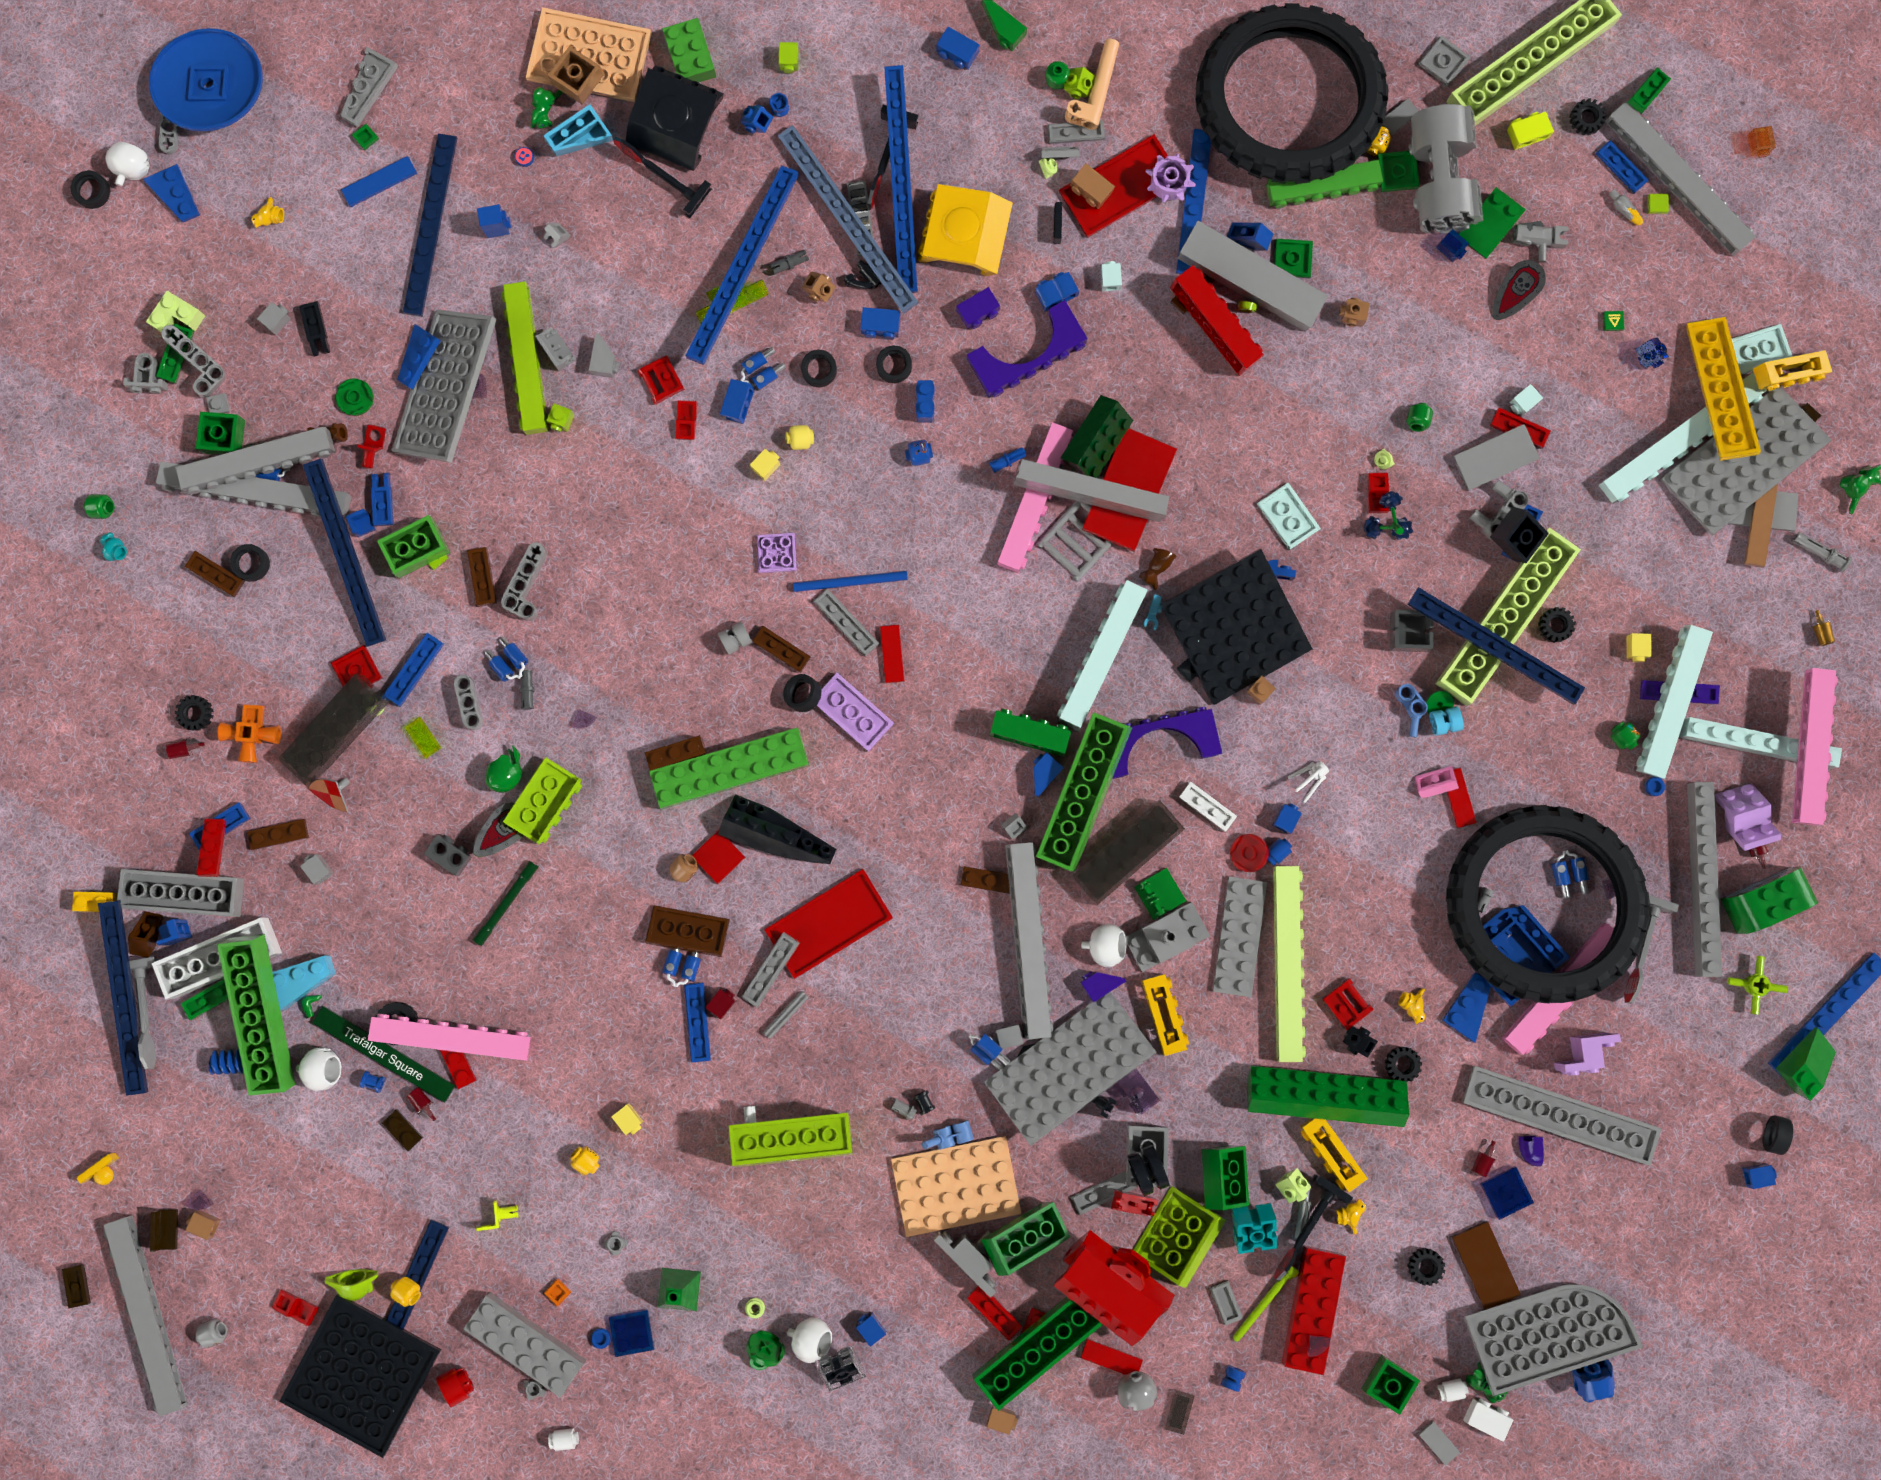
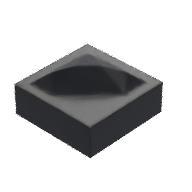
[1176,658,1197,683]

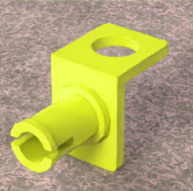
[476,1200,519,1231]

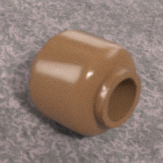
[669,854,698,883]

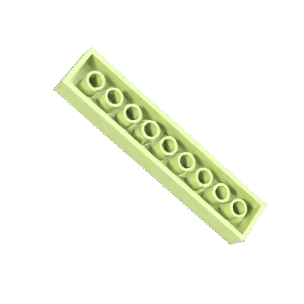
[1446,0,1622,126]
[1435,527,1581,706]

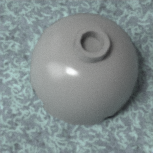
[1118,1371,1158,1411]

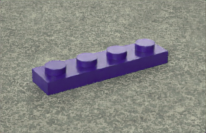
[1640,680,1720,704]

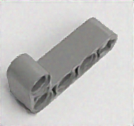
[161,325,226,398]
[501,542,547,621]

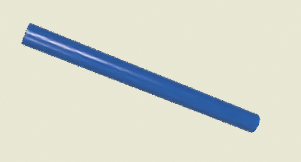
[793,571,908,592]

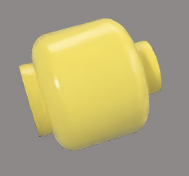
[785,425,814,450]

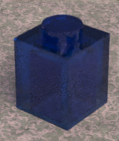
[1436,229,1469,262]

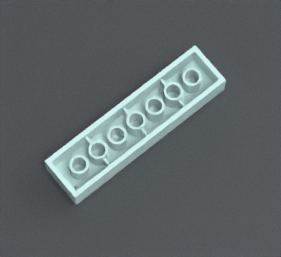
[1056,580,1147,731]

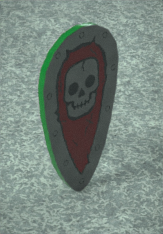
[1493,260,1546,320]
[473,803,524,857]

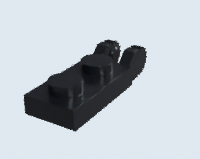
[299,301,330,356]

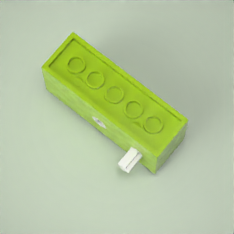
[729,1106,853,1167]

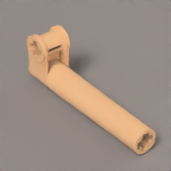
[1065,39,1119,130]

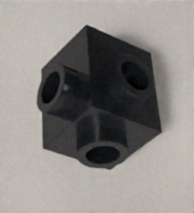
[1343,1026,1378,1058]

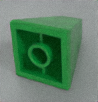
[657,1268,701,1312]

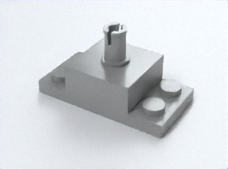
[1126,902,1210,972]
[934,1230,996,1298]

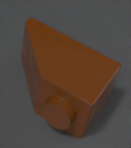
[128,911,163,958]

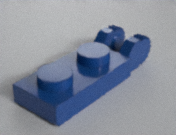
[371,473,394,527]

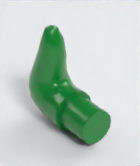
[301,995,322,1018]

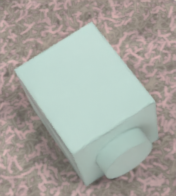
[1100,261,1122,291]
[1509,384,1543,416]

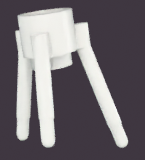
[1288,760,1329,803]

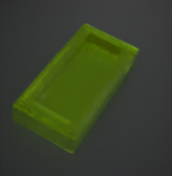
[404,717,442,759]

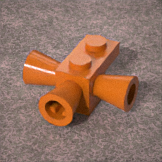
[218,704,281,763]

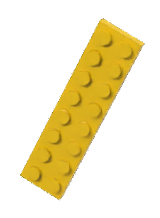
[1686,317,1761,461]

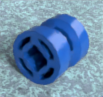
[770,93,789,117]
[1221,1365,1246,1392]

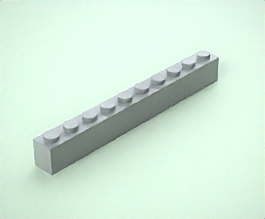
[1605,101,1756,256]
[156,461,352,518]
[1687,782,1722,977]
[1005,842,1053,1039]
[103,1215,188,1417]

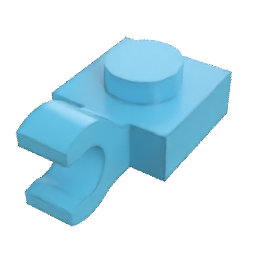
[1143,595,1163,630]

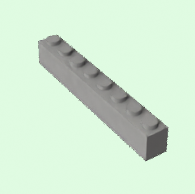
[175,426,335,494]

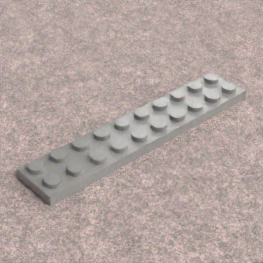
[1461,1065,1662,1166]

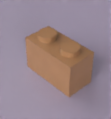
[1070,163,1115,209]

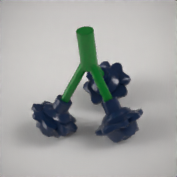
[1364,491,1413,540]

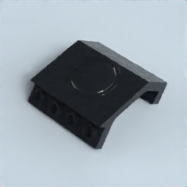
[625,65,724,171]

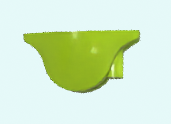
[324,1269,378,1301]

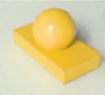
[76,1153,119,1186]

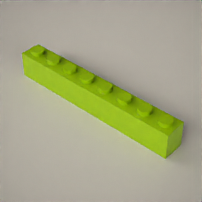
[501,281,549,435]

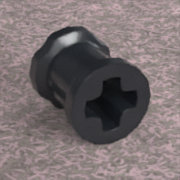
[912,1090,936,1115]

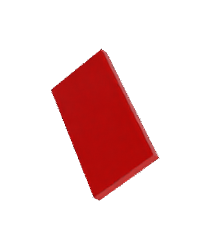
[1059,134,1173,238]
[1082,428,1177,552]
[764,869,893,979]

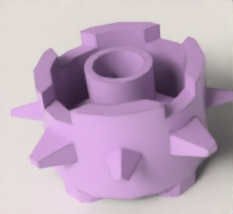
[1146,154,1196,202]

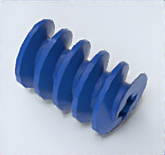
[209,1049,244,1075]

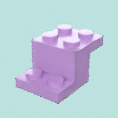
[1715,783,1781,851]
[1554,1032,1621,1076]

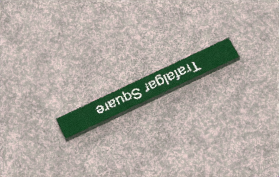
[313,1006,456,1103]

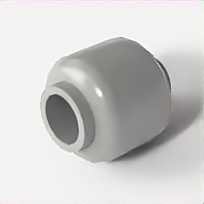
[195,1319,227,1348]

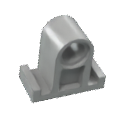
[123,353,168,394]

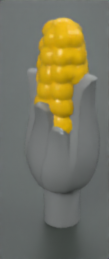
[1609,189,1643,226]

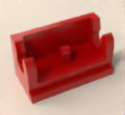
[1111,1189,1159,1216]

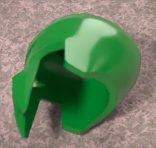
[485,745,522,793]

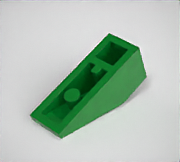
[981,0,1027,51]

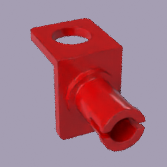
[357,424,386,468]

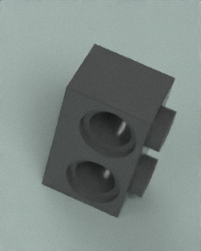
[424,834,472,876]

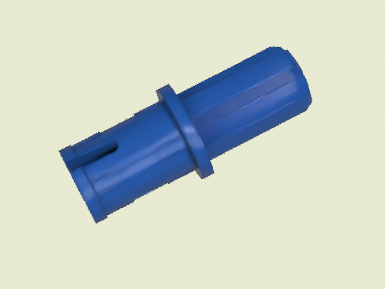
[989,447,1026,473]

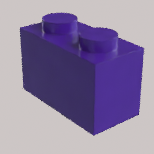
[956,287,1000,329]

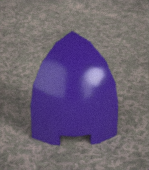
[1518,1135,1544,1167]

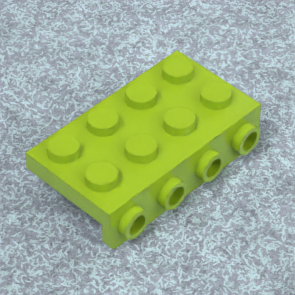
[503,757,583,845]

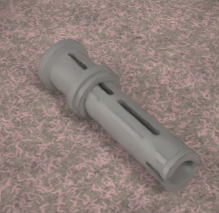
[1792,532,1852,573]

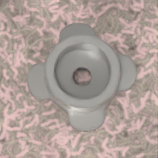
[604,1231,628,1256]
[524,1380,546,1400]

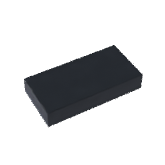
[1053,202,1062,244]

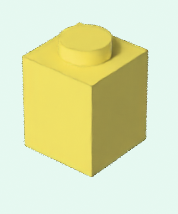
[750,449,780,481]
[1626,633,1651,662]
[612,1103,644,1135]

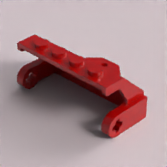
[1053,1230,1175,1346]

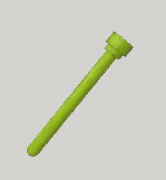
[1233,1266,1300,1342]

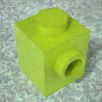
[546,403,574,432]

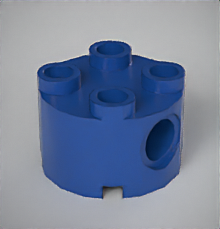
[1572,1359,1615,1403]

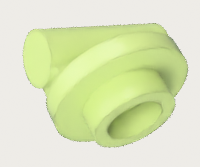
[1039,158,1057,179]
[1374,449,1395,469]

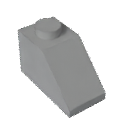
[589,334,619,378]

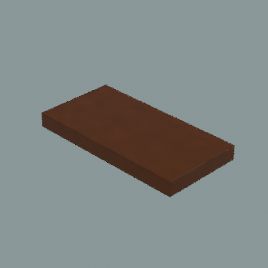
[645,905,730,957]
[1452,1221,1521,1310]

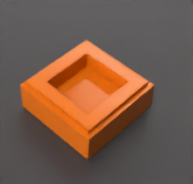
[544,1278,572,1307]

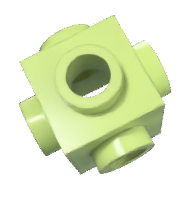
[1275,1168,1311,1204]

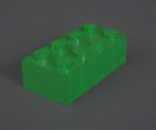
[989,708,1071,757]
[981,1202,1071,1276]

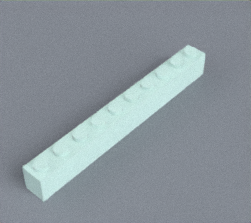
[1598,373,1767,503]

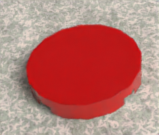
[1230,834,1269,872]

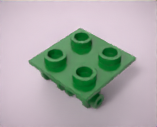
[1134,868,1186,920]

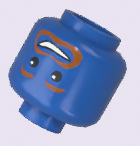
[905,439,933,466]

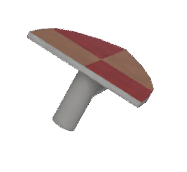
[308,778,350,812]

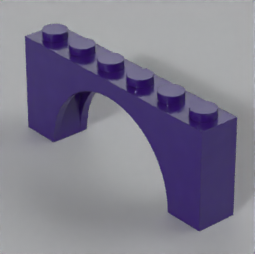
[966,300,1088,397]
[1112,707,1223,779]

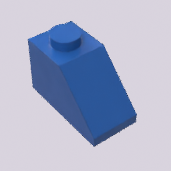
[1227,222,1273,251]
[1033,752,1064,798]

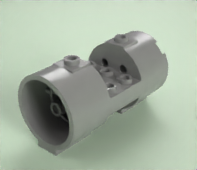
[1409,104,1483,234]

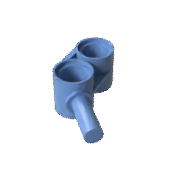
[1395,684,1427,738]
[922,1120,974,1150]

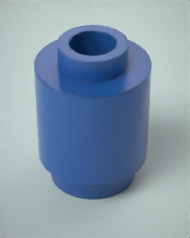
[1267,838,1292,866]

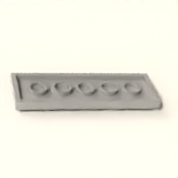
[1213,876,1267,997]

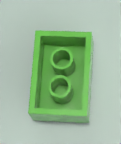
[662,18,716,82]
[377,515,451,578]

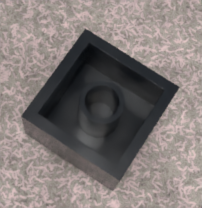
[1490,507,1549,563]

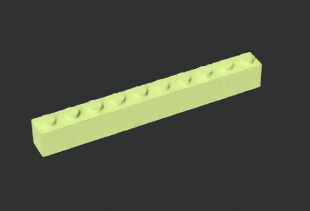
[1273,866,1306,1062]

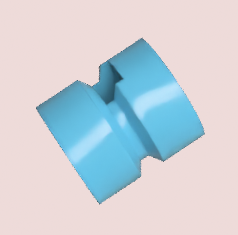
[1429,706,1464,736]

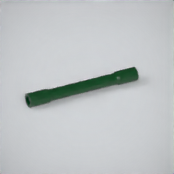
[472,860,539,946]

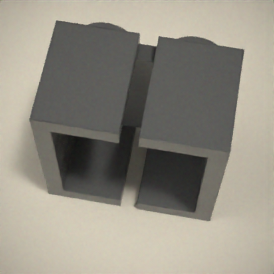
[1390,610,1433,652]

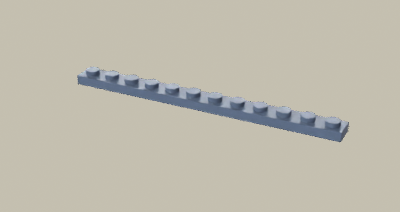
[778,125,919,314]

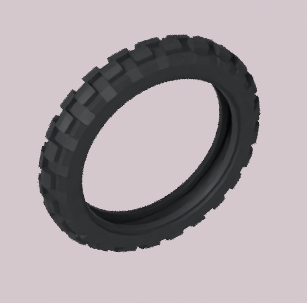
[1195,3,1388,184]
[1446,805,1650,1004]

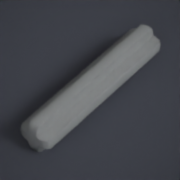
[763,991,808,1039]

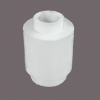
[1437,1378,1469,1402]
[548,1428,579,1451]

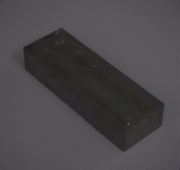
[277,674,390,785]
[1071,800,1185,905]

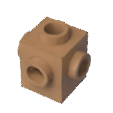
[801,272,836,302]
[1339,298,1370,327]

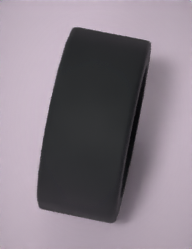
[70,170,111,209]
[876,345,912,384]
[801,349,837,388]
[230,544,270,582]
[783,674,822,712]
[1763,1115,1793,1155]

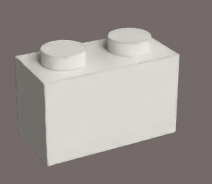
[1463,1398,1513,1442]

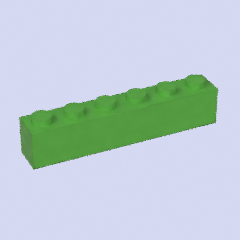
[1266,160,1383,208]

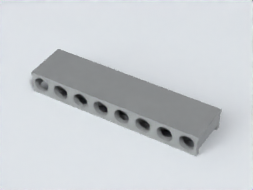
[1177,221,1328,331]
[1013,459,1170,522]

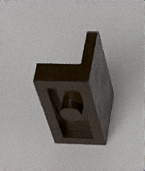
[150,1209,178,1252]

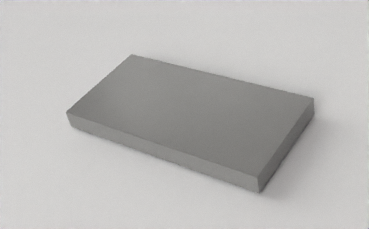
[1453,424,1540,491]
[1728,491,1798,532]

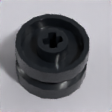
[1127,1145,1170,1197]

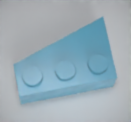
[543,104,613,157]
[273,956,336,1011]

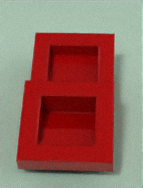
[675,400,697,440]
[1368,473,1389,514]
[272,1289,319,1326]

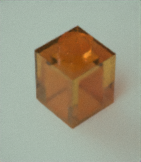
[1747,126,1776,158]

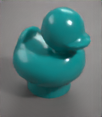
[100,532,127,561]

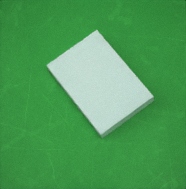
[1732,324,1793,375]
[1257,483,1321,550]

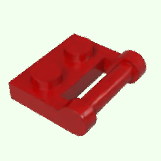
[637,355,685,405]
[1322,978,1374,1030]

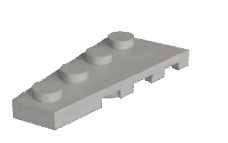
[340,47,398,127]

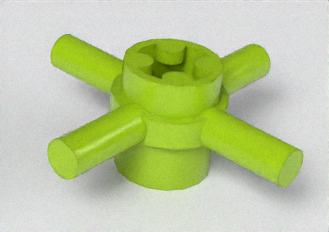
[1727,956,1788,1015]

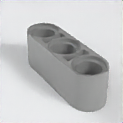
[454,675,483,731]

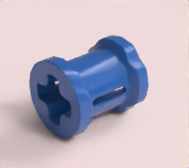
[360,1071,386,1093]

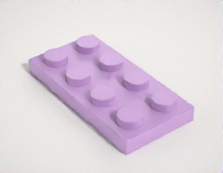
[817,673,894,752]

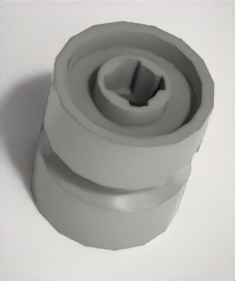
[717,621,753,655]

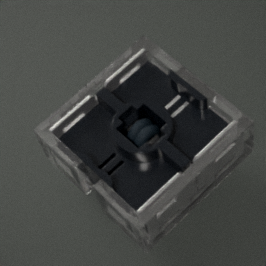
[815,1346,866,1392]

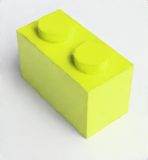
[1507,111,1554,150]

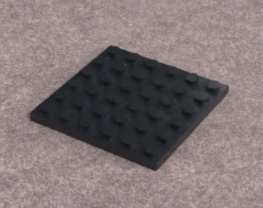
[1160,549,1313,705]
[279,1294,442,1458]

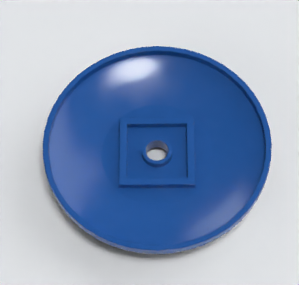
[149,28,263,131]

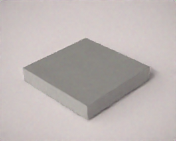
[1418,35,1471,87]

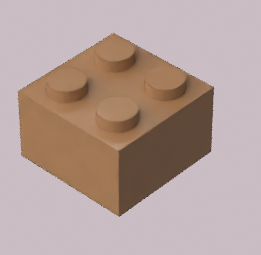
[548,46,604,105]

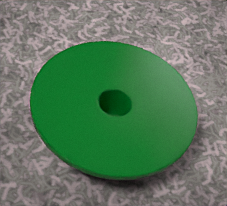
[1426,691,1454,714]

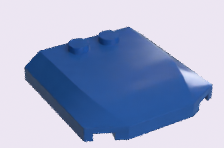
[1483,905,1570,1007]

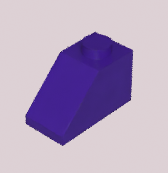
[1080,971,1126,1002]

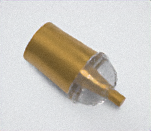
[1811,610,1835,646]

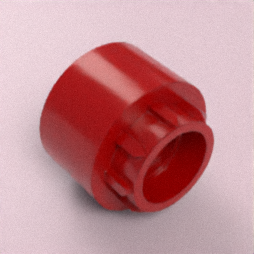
[436,1367,474,1408]

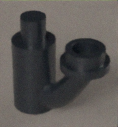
[843,260,882,289]

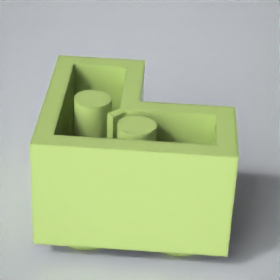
[146,291,205,337]

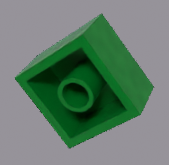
[196,412,245,455]
[1361,1354,1420,1415]

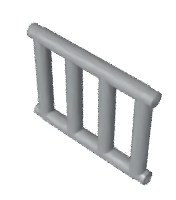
[1036,501,1113,582]

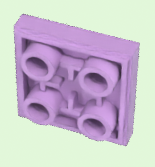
[757,533,797,573]

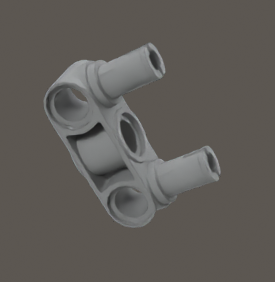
[1469,480,1529,541]

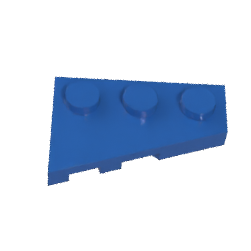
[143,164,200,223]
[397,324,441,389]
[1442,973,1491,1043]

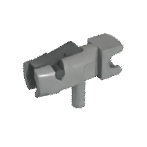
[1513,221,1569,263]

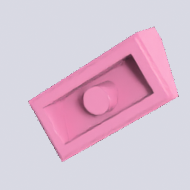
[1414,766,1459,798]

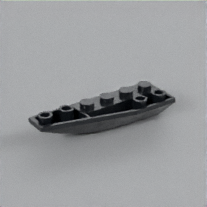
[718,794,837,864]

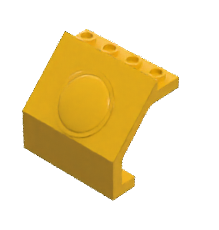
[917,184,1013,276]

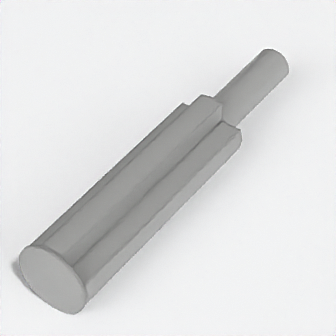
[1294,1181,1311,1242]

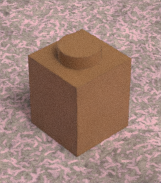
[1246,676,1276,705]
[185,1210,221,1240]
[986,1404,1018,1435]

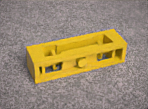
[1753,350,1832,391]
[1141,974,1189,1056]
[1300,1118,1368,1192]

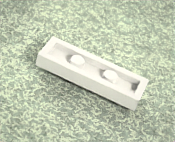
[1178,782,1237,832]

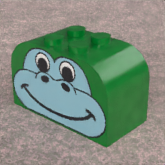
[1720,866,1818,934]

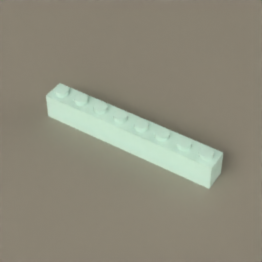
[1636,625,1713,779]
[1679,717,1842,769]

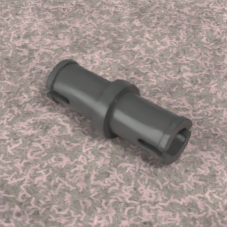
[770,249,809,275]
[519,670,535,710]

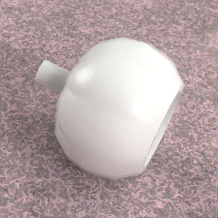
[105,142,150,187]
[1081,923,1126,967]
[296,1048,342,1091]
[787,1317,832,1363]

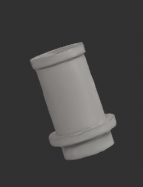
[1477,887,1494,913]
[891,1099,917,1120]

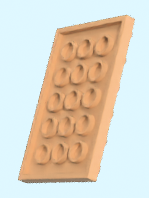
[526,7,652,102]
[891,1136,1021,1237]

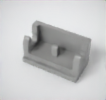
[535,327,576,371]

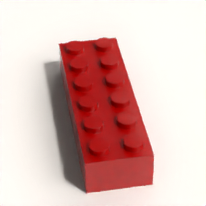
[1170,265,1264,376]
[1281,1245,1346,1375]

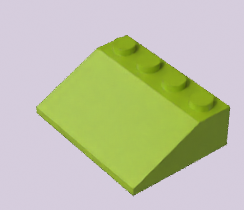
[1134,1186,1226,1288]

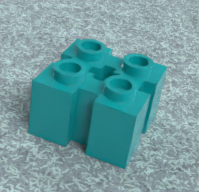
[1232,1203,1277,1254]

